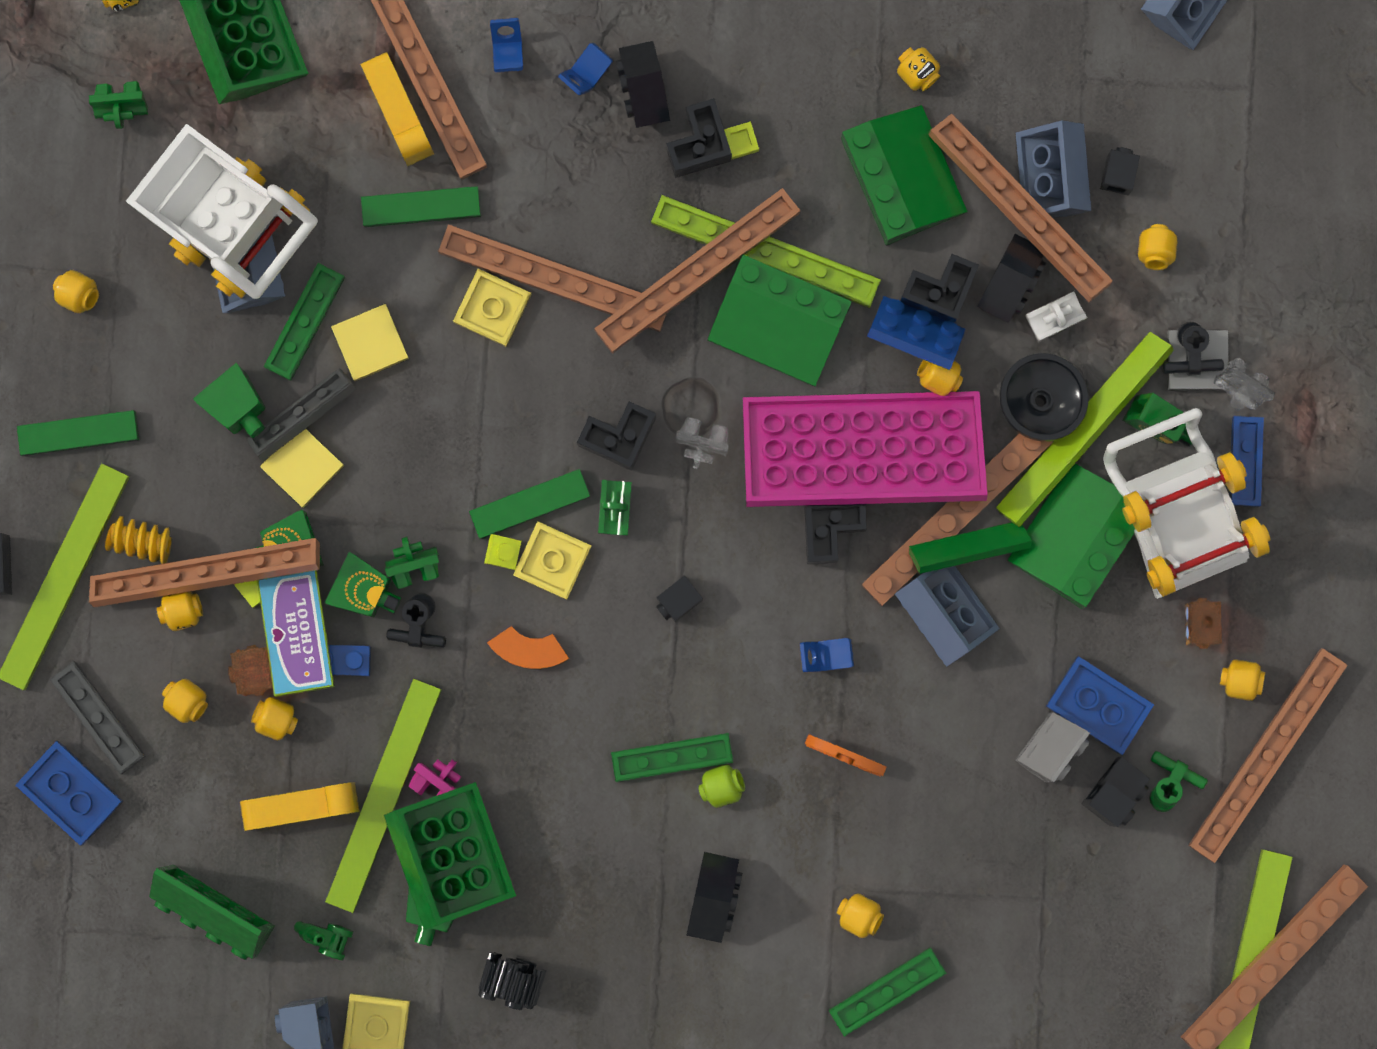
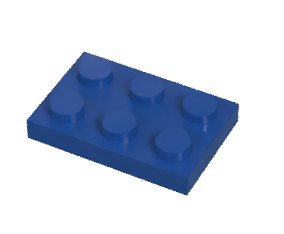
[867,296,966,370]
[1045,656,1154,755]
[15,741,123,846]

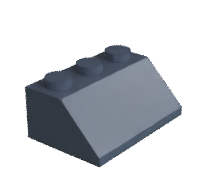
[1141,0,1227,50]
[1016,120,1091,218]
[213,223,285,313]
[895,566,1000,667]
[275,996,334,1049]

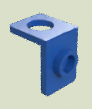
[490,18,523,72]
[558,43,613,95]
[800,638,854,672]

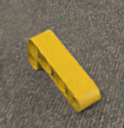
[360,52,434,166]
[240,782,359,831]

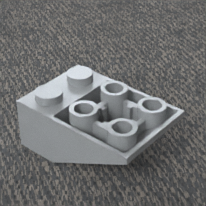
[1014,712,1090,782]

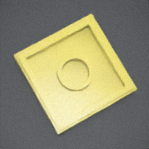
[453,269,532,347]
[331,304,409,381]
[260,429,344,508]
[513,521,592,600]
[343,993,410,1049]

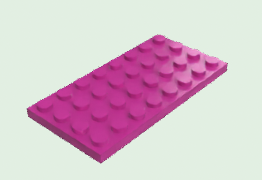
[743,391,988,507]

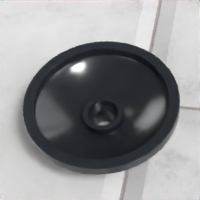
[1000,353,1089,442]

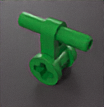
[1149,751,1208,812]
[294,921,354,960]

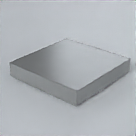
[1167,330,1229,390]

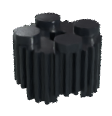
[478,952,547,1010]

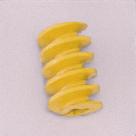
[105,516,172,564]

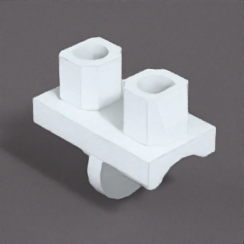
[1025,292,1087,342]

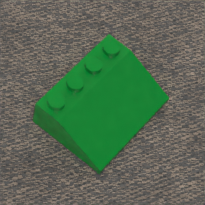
[179,0,309,105]
[841,105,967,246]
[707,255,852,387]
[1007,464,1135,609]
[384,782,516,930]
[149,865,275,960]

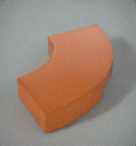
[487,626,569,669]
[805,734,887,777]

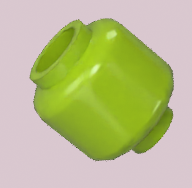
[699,765,745,808]

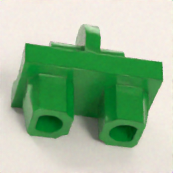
[89,81,148,129]
[598,480,632,536]
[385,536,439,589]

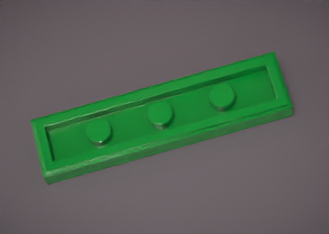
[361,186,481,227]
[264,263,345,381]
[17,410,139,456]
[469,469,590,539]
[909,522,1032,574]
[611,733,733,782]
[828,947,947,1037]

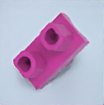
[409,759,461,796]

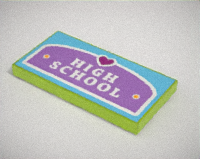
[257,570,335,697]

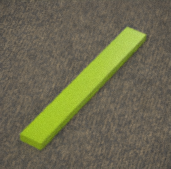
[651,195,881,308]
[996,332,1174,527]
[0,463,130,690]
[325,679,442,913]
[1216,849,1293,1049]

